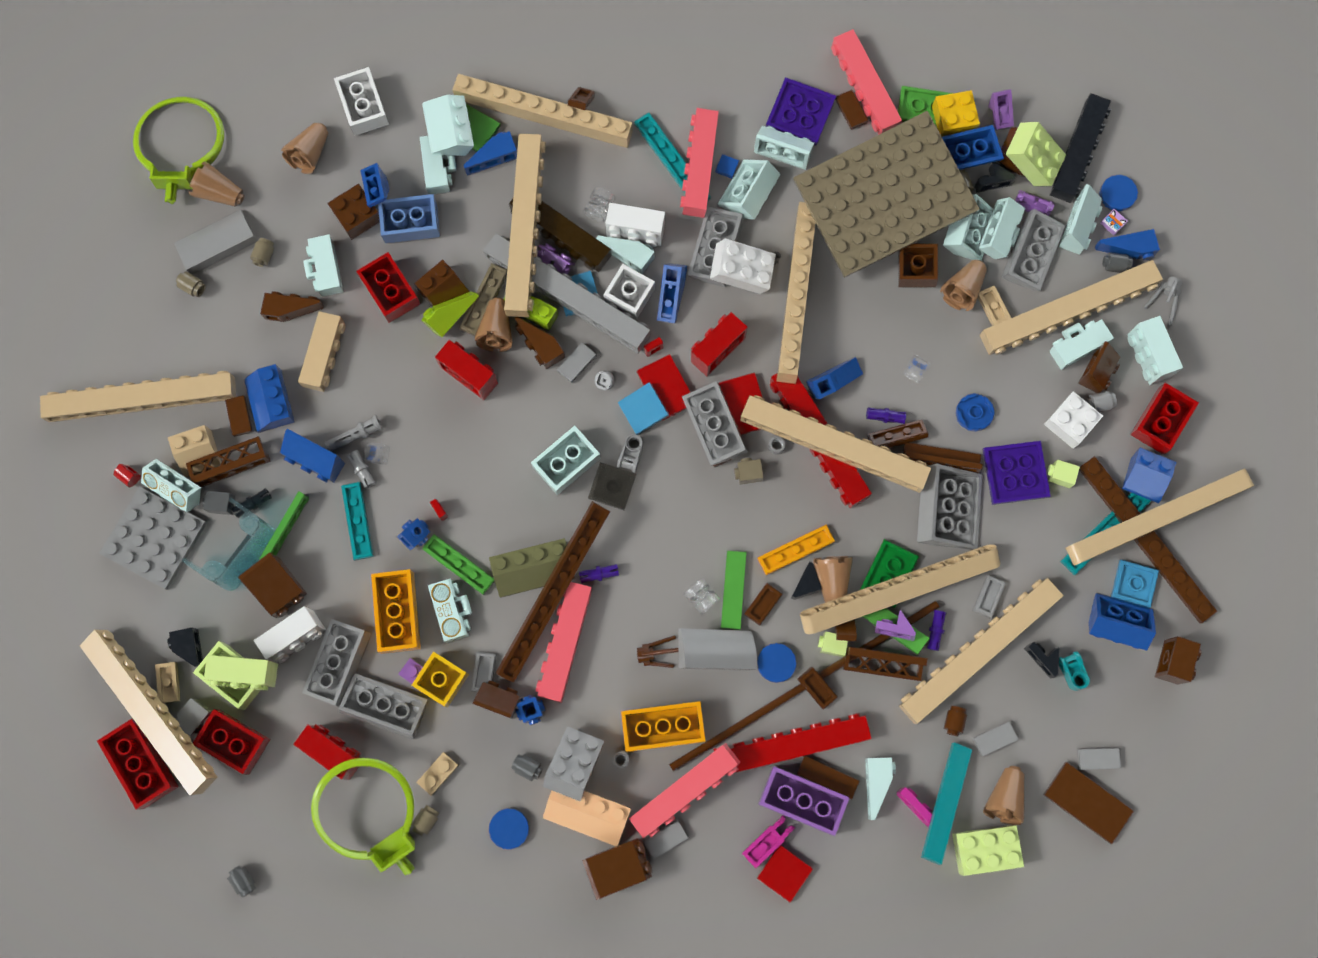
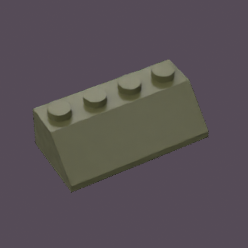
[489,538,575,598]

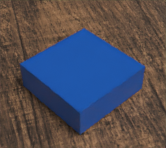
[715,154,739,179]

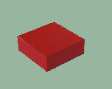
[643,337,663,357]
[430,499,448,521]

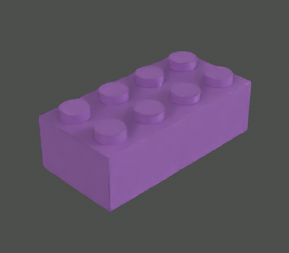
[758,766,849,836]

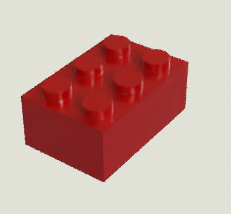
[356,252,421,323]
[691,312,748,377]
[435,340,498,400]
[1130,382,1199,455]
[193,709,271,774]
[293,724,361,780]

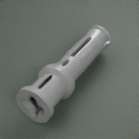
[325,415,383,452]

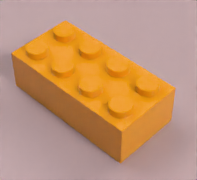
[371,569,421,654]
[621,701,706,752]

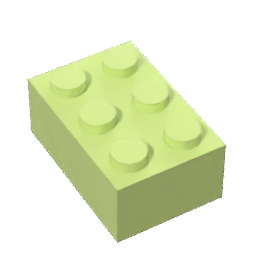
[1006,122,1066,186]
[193,641,261,710]
[204,655,278,691]
[952,825,1024,876]

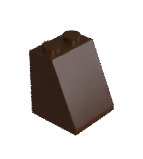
[238,552,307,618]
[582,838,652,900]

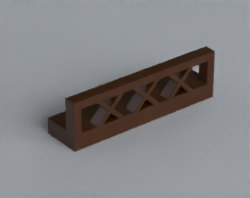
[186,436,271,487]
[903,443,983,473]
[843,647,928,681]

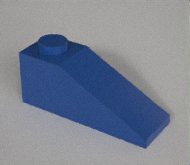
[464,131,517,176]
[361,163,390,208]
[1095,229,1160,260]
[657,263,687,323]

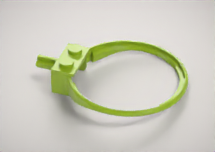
[133,97,224,204]
[311,758,415,876]

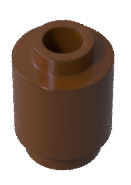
[944,706,967,737]

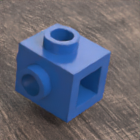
[397,518,430,550]
[516,695,546,725]

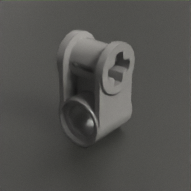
[617,434,643,473]

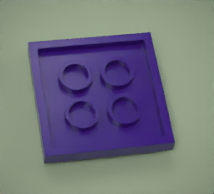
[765,77,836,146]
[982,441,1051,505]

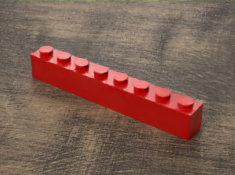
[769,374,872,508]
[711,713,872,775]

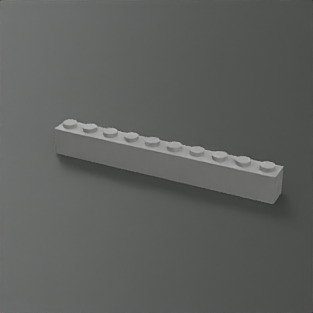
[483,234,651,354]

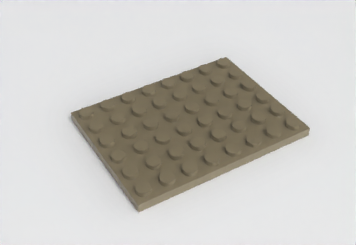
[793,111,979,278]

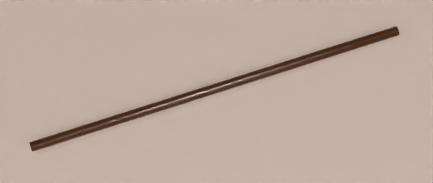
[669,601,939,771]

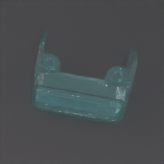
[182,498,276,591]

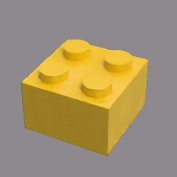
[932,90,980,137]
[411,651,469,708]

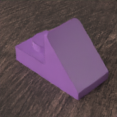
[988,89,1014,130]
[875,610,916,641]

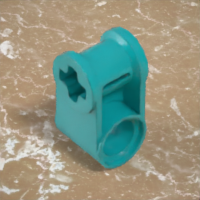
[1059,651,1090,691]

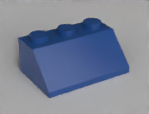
[942,125,1004,170]
[244,364,295,433]
[280,429,345,483]
[1088,593,1156,651]

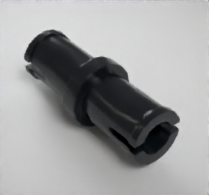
[232,488,272,518]

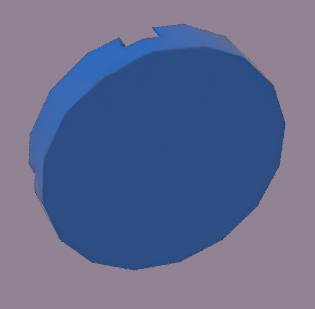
[1099,175,1138,212]
[955,393,995,432]
[757,643,796,683]
[489,809,529,849]

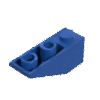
[806,357,863,399]

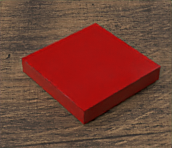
[757,845,813,903]

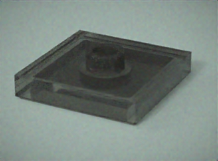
[588,462,637,511]

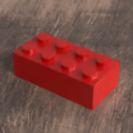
[97,719,179,810]

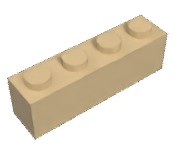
[298,311,346,392]

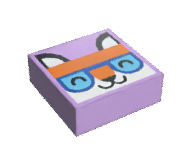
[1100,209,1128,236]

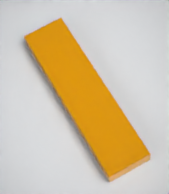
[757,524,835,575]

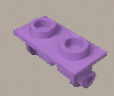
[1015,190,1055,216]
[537,243,575,274]

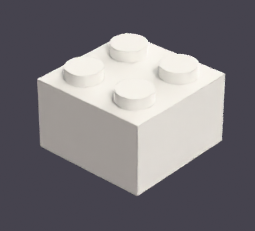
[603,264,655,320]
[1044,391,1103,449]

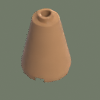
[281,123,328,174]
[189,162,245,207]
[940,260,987,311]
[475,298,512,352]
[813,556,853,602]
[983,766,1024,825]

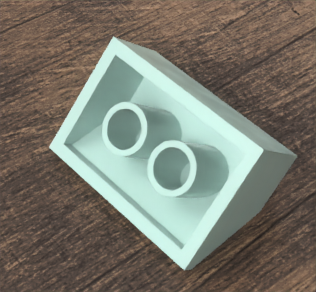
[422,94,474,156]
[754,126,814,170]
[717,160,780,220]
[1059,184,1103,255]
[943,194,993,261]

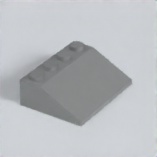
[917,464,982,550]

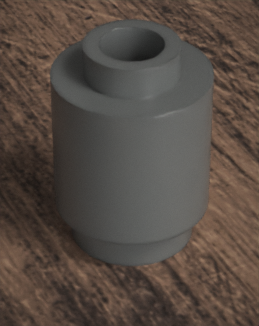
[1102,252,1133,273]
[511,754,543,781]
[227,866,256,898]

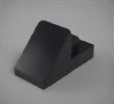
[974,162,1016,193]
[1024,642,1059,679]

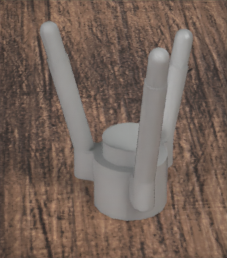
[1144,277,1183,326]

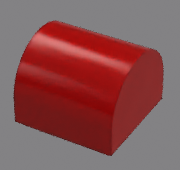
[113,464,142,488]

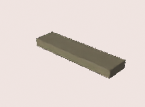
[459,263,507,336]

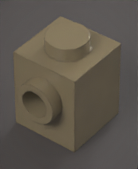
[734,458,763,485]

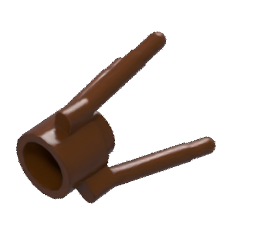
[637,636,679,668]

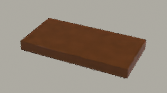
[1043,762,1134,844]

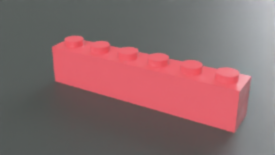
[831,29,902,134]
[680,108,719,218]
[536,582,592,703]
[629,743,740,838]

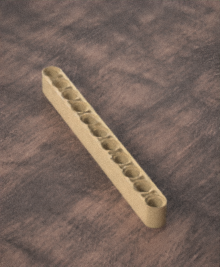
[1065,469,1255,566]
[800,545,1001,634]

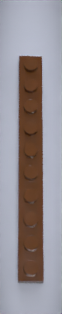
[1079,456,1217,623]
[496,501,610,683]

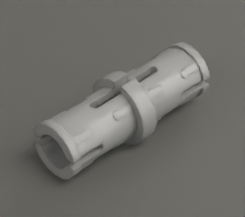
[347,450,376,489]

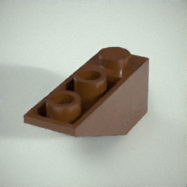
[260,291,324,322]
[515,317,565,369]

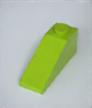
[421,291,479,337]
[503,296,558,331]

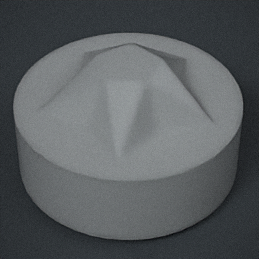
[594,371,614,390]

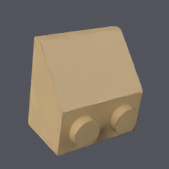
[168,425,221,477]

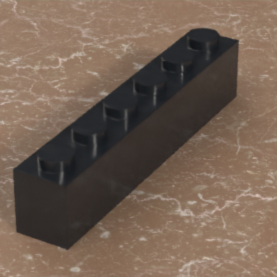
[1050,93,1111,203]

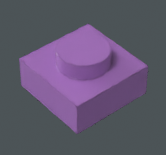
[398,658,423,684]

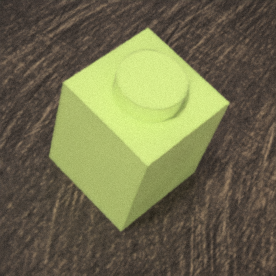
[1047,460,1080,488]
[818,632,848,657]

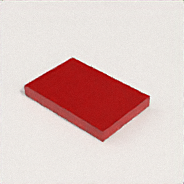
[636,354,691,421]
[718,372,763,435]

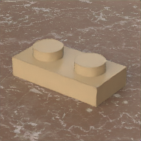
[978,285,1011,326]
[155,662,180,704]
[416,752,459,796]

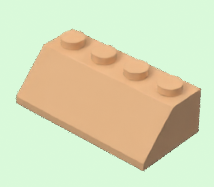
[543,791,632,846]

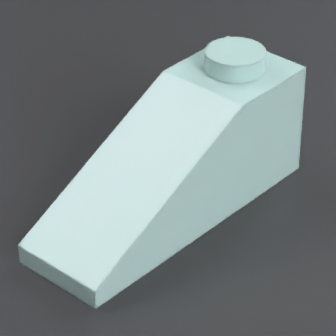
[596,235,655,275]
[865,758,896,820]

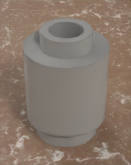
[1086,391,1117,412]

